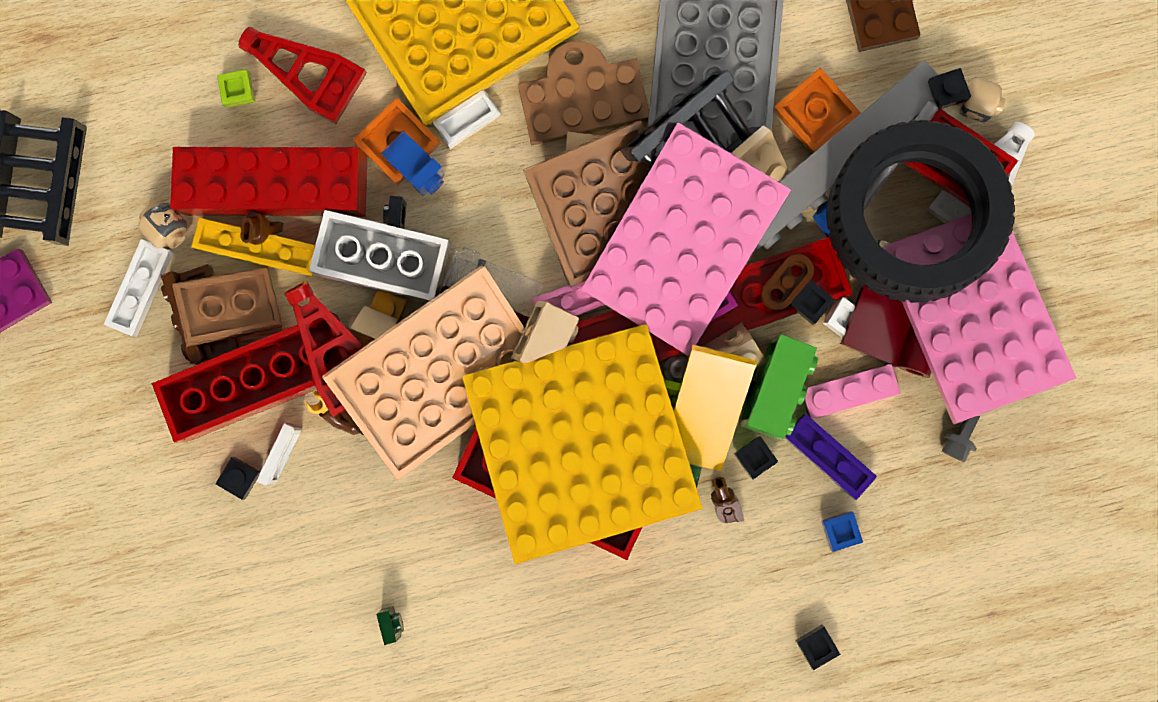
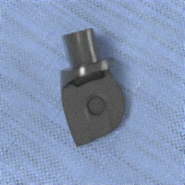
[941,416,980,462]

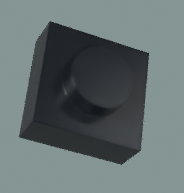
[928,68,971,110]
[383,196,407,229]
[789,280,835,325]
[733,436,778,480]
[216,457,260,500]
[795,625,841,671]

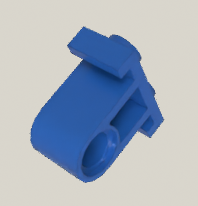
[381,131,444,196]

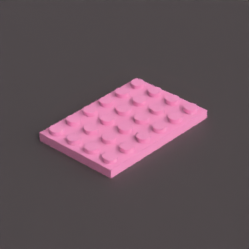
[582,123,792,356]
[882,214,1077,424]

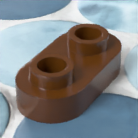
[760,254,814,311]

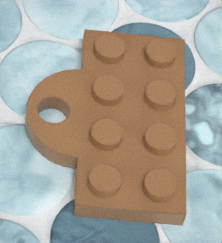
[518,41,649,146]

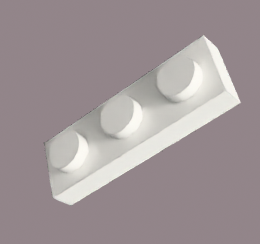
[104,239,174,337]

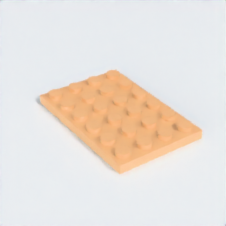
[322,265,525,480]

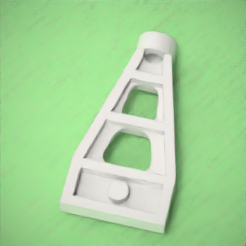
[926,122,1035,223]

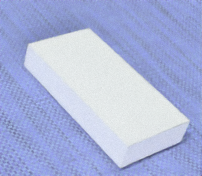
[432,89,501,149]
[257,423,302,486]

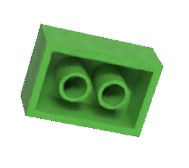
[739,334,818,439]

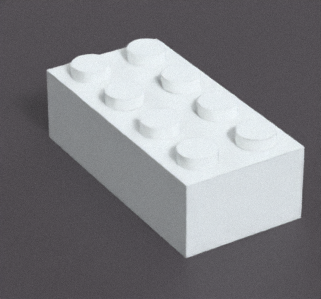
[309,210,451,303]

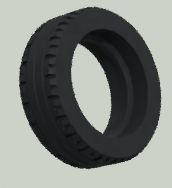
[826,120,1015,303]

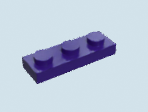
[785,414,877,500]

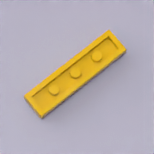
[191,218,315,277]

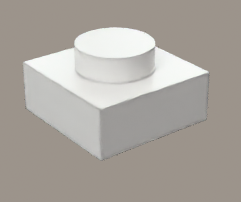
[822,297,855,338]

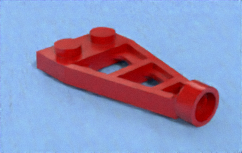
[238,27,367,125]
[284,281,364,417]

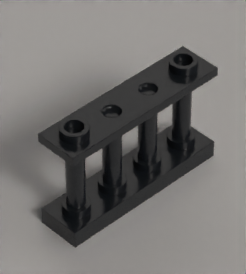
[620,70,761,170]
[0,110,87,246]

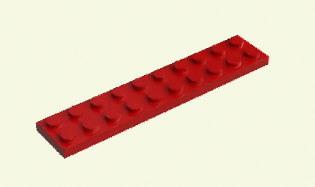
[567,237,853,361]

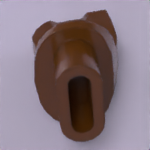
[240,211,284,245]
[711,477,744,523]

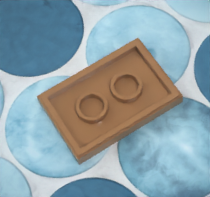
[172,267,283,347]

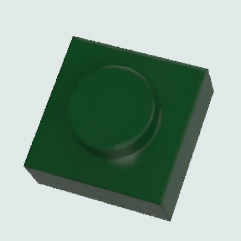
[376,606,404,645]

